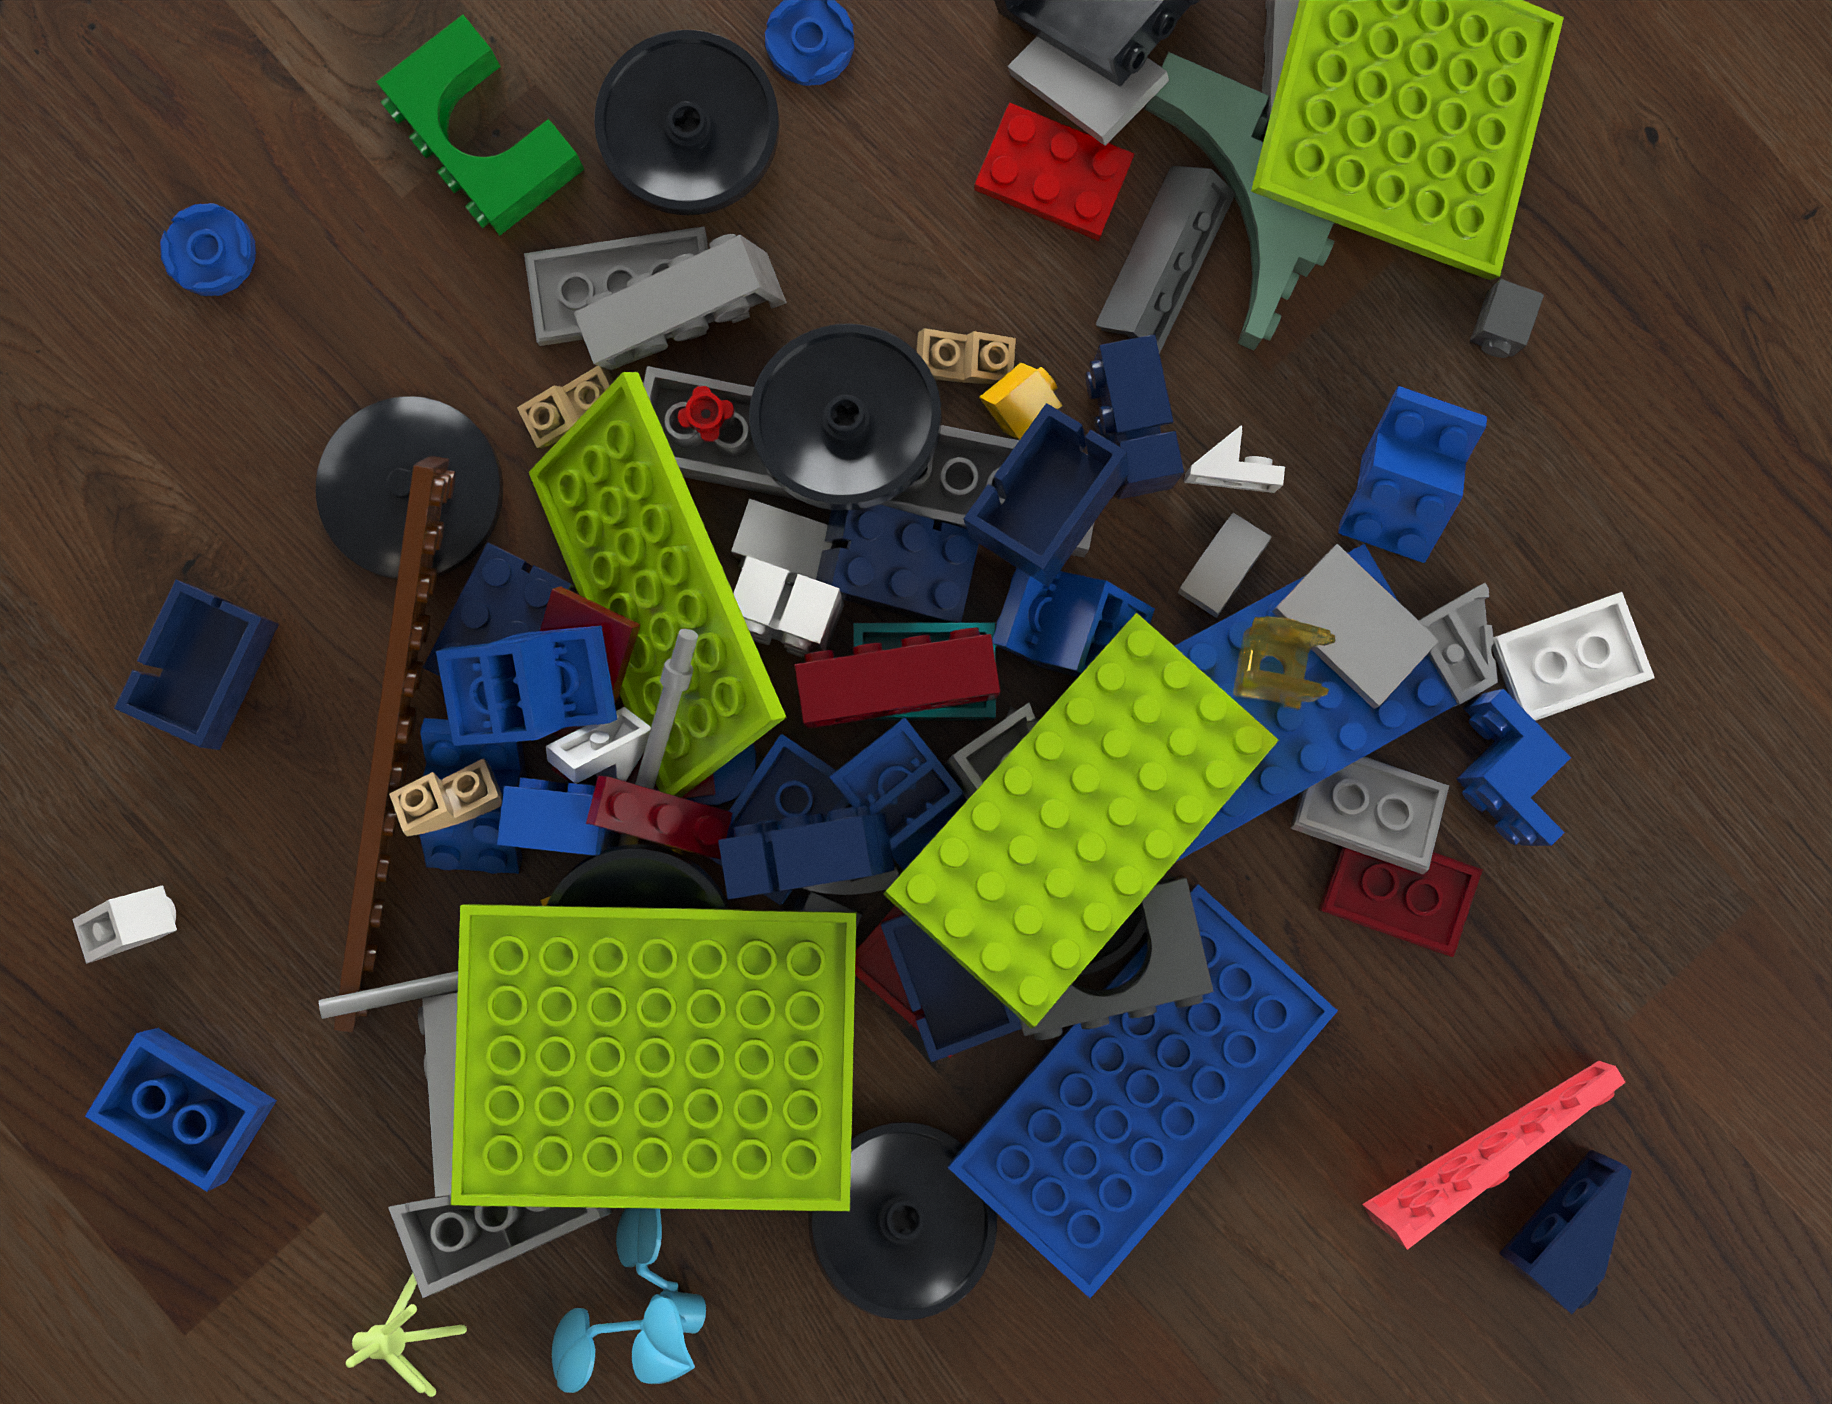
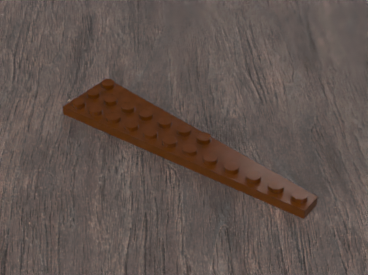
[334,456,456,1032]

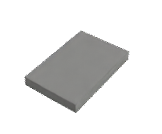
[1007,37,1169,146]
[1272,544,1439,709]
[1290,756,1449,874]

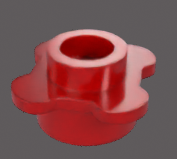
[678,386,734,442]

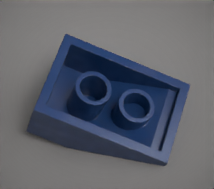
[1499,1149,1632,1314]

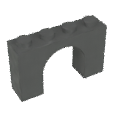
[1020,875,1214,1040]

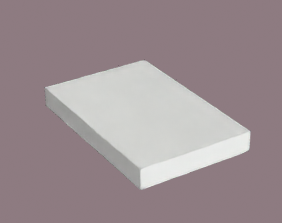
[1492,592,1655,721]

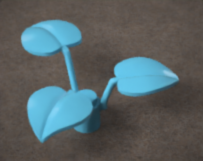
[552,1208,706,1393]

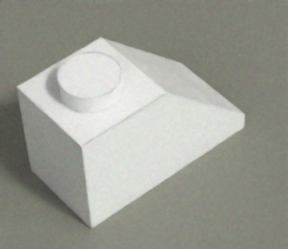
[72,885,177,964]

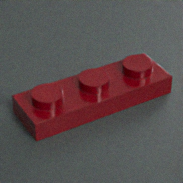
[586,776,732,859]

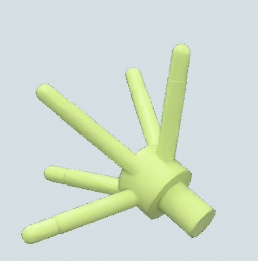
[346,1272,467,1397]

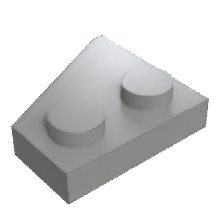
[1418,583,1498,707]

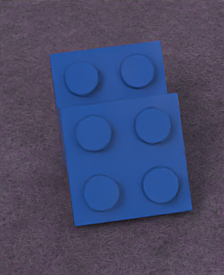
[1338,386,1487,563]
[992,568,1155,677]
[436,625,618,746]
[1456,689,1571,846]
[829,717,967,871]
[419,718,527,874]

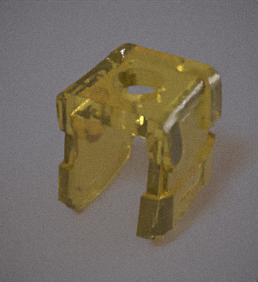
[1233,616,1335,710]

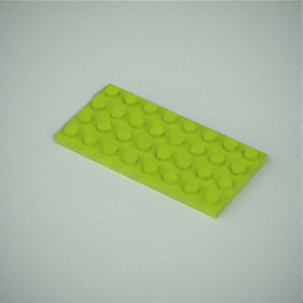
[529,372,787,798]
[883,612,1279,1028]

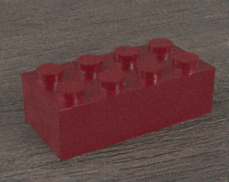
[795,627,1000,729]

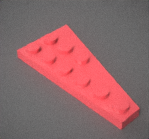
[1362,1061,1626,1250]

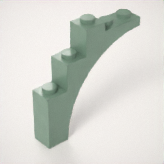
[1145,52,1335,351]

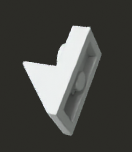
[1184,426,1285,493]
[546,707,651,784]

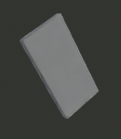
[524,227,709,346]

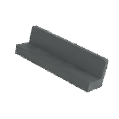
[1096,166,1236,354]

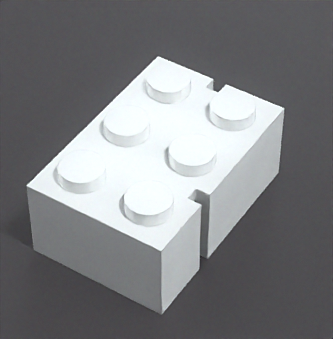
[733,556,844,659]

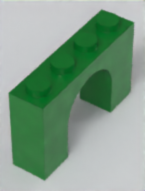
[376,14,584,236]

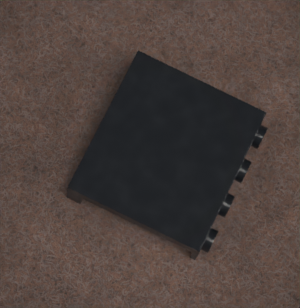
[994,0,1200,87]

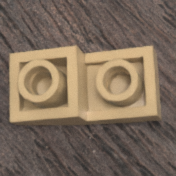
[917,328,1016,384]
[517,366,614,449]
[389,758,503,836]

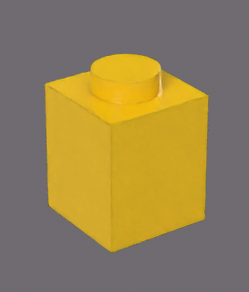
[979,363,1063,440]

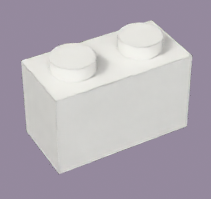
[731,499,836,586]

